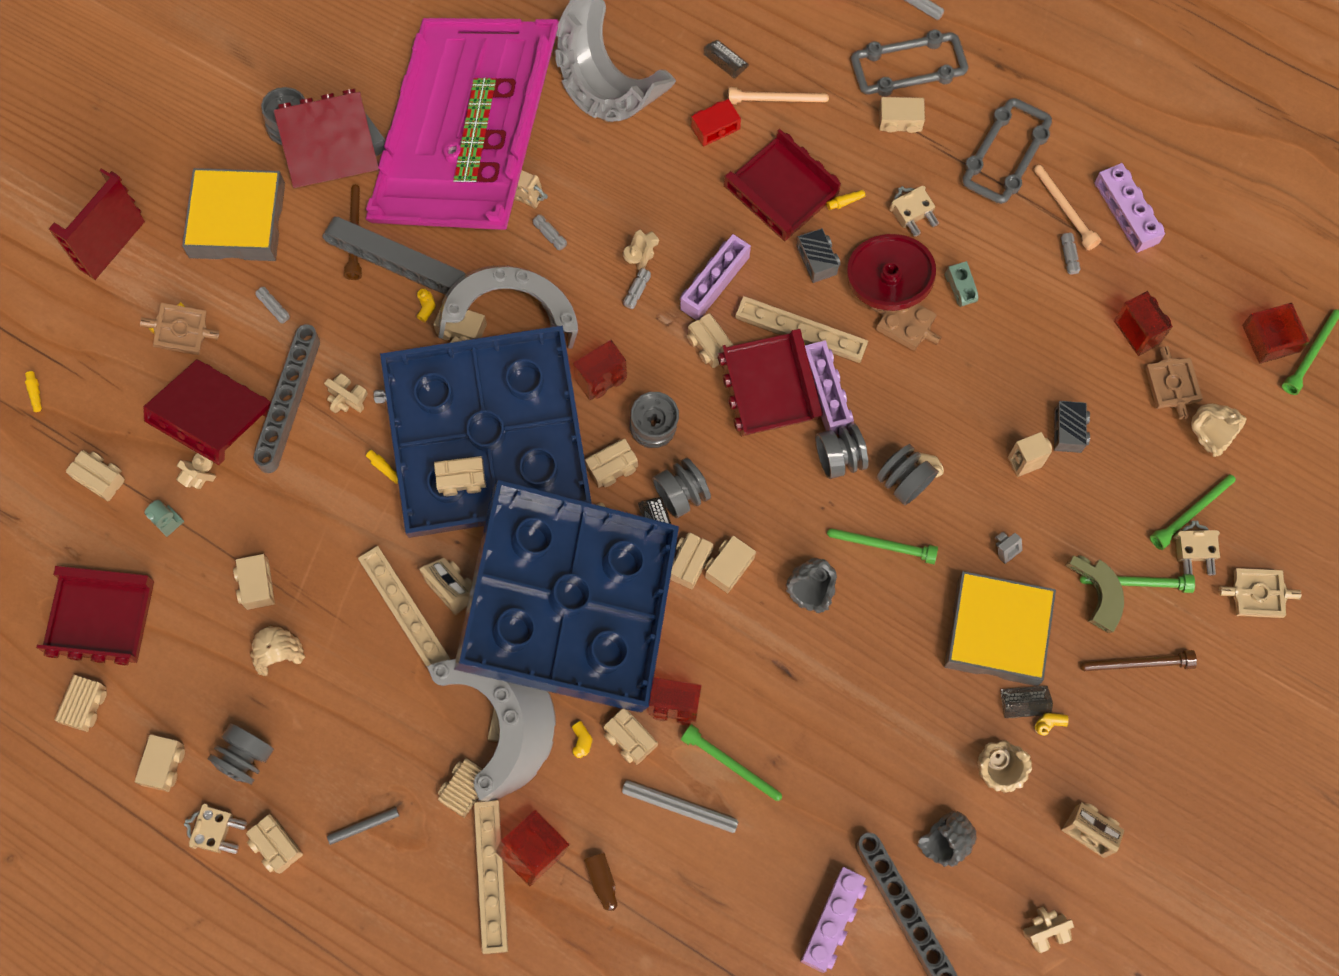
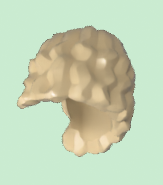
[1191,403,1247,457]
[250,626,305,676]
[977,741,1032,793]

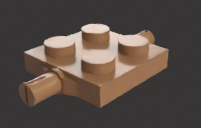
[140,303,219,355]
[871,304,941,351]
[1145,346,1203,420]

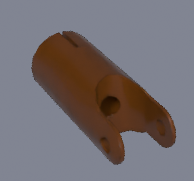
[584,853,618,911]

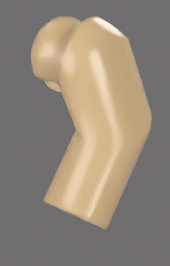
[917,452,944,478]

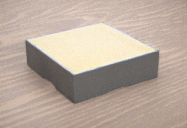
[182,168,285,261]
[944,571,1056,686]

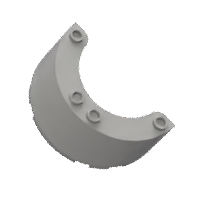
[555,0,676,122]
[439,265,578,349]
[427,659,556,802]

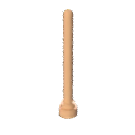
[728,87,829,105]
[1034,165,1102,250]

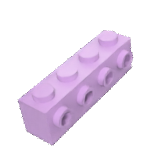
[1095,163,1165,253]
[680,234,751,321]
[805,340,854,435]
[800,867,867,973]

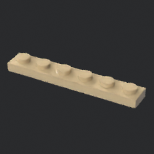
[736,296,868,363]
[358,546,451,668]
[474,800,508,954]

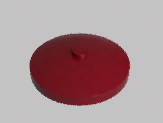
[847,234,936,311]

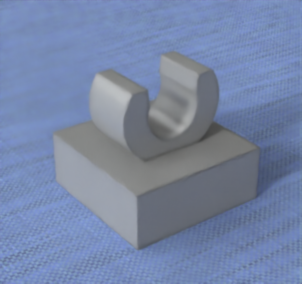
[995,532,1023,564]

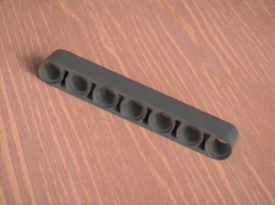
[322,217,465,295]
[254,324,320,473]
[856,833,957,976]

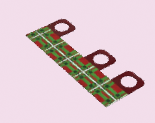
[453,78,516,182]

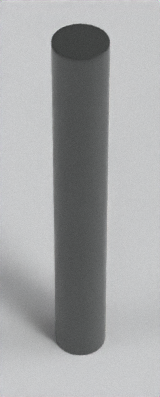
[327,807,399,845]

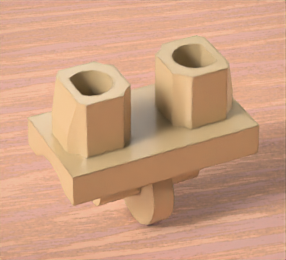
[623,230,659,270]
[324,373,368,413]
[176,453,216,489]
[1022,907,1074,953]

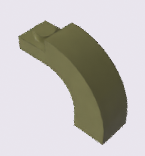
[1065,555,1124,634]

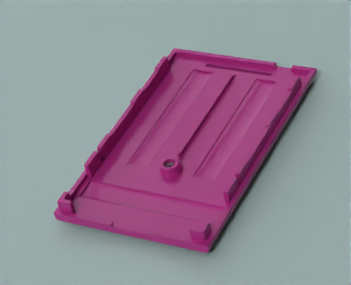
[366,18,559,230]

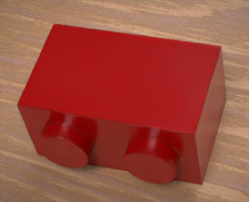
[691,99,741,147]

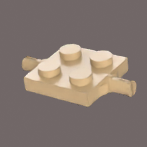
[1219,568,1302,618]

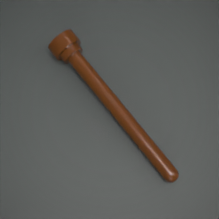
[344,184,362,280]
[1080,650,1197,671]

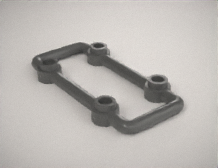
[851,29,968,97]
[962,98,1052,204]

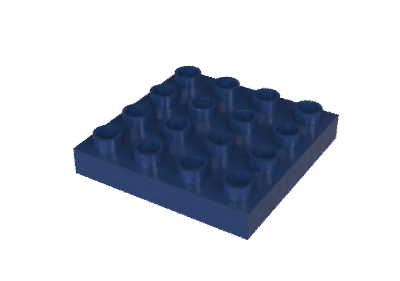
[380,325,592,538]
[454,480,679,713]

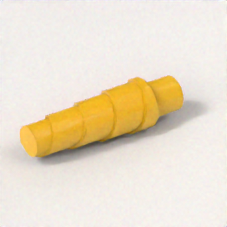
[826,190,865,210]
[25,371,42,412]
[366,450,398,484]

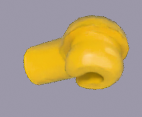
[416,289,436,322]
[1035,713,1068,736]
[572,721,592,758]

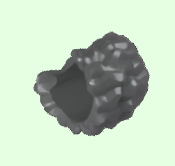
[786,558,837,613]
[918,811,977,867]

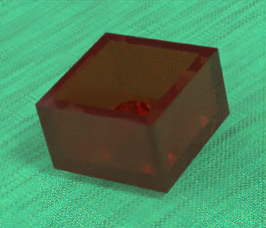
[1114,291,1173,356]
[1242,302,1310,364]
[573,340,627,401]
[649,677,702,725]
[496,810,570,887]

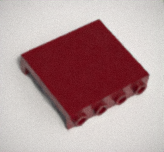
[274,89,380,188]
[724,128,841,242]
[49,168,145,280]
[717,329,823,437]
[143,359,271,465]
[36,566,154,666]

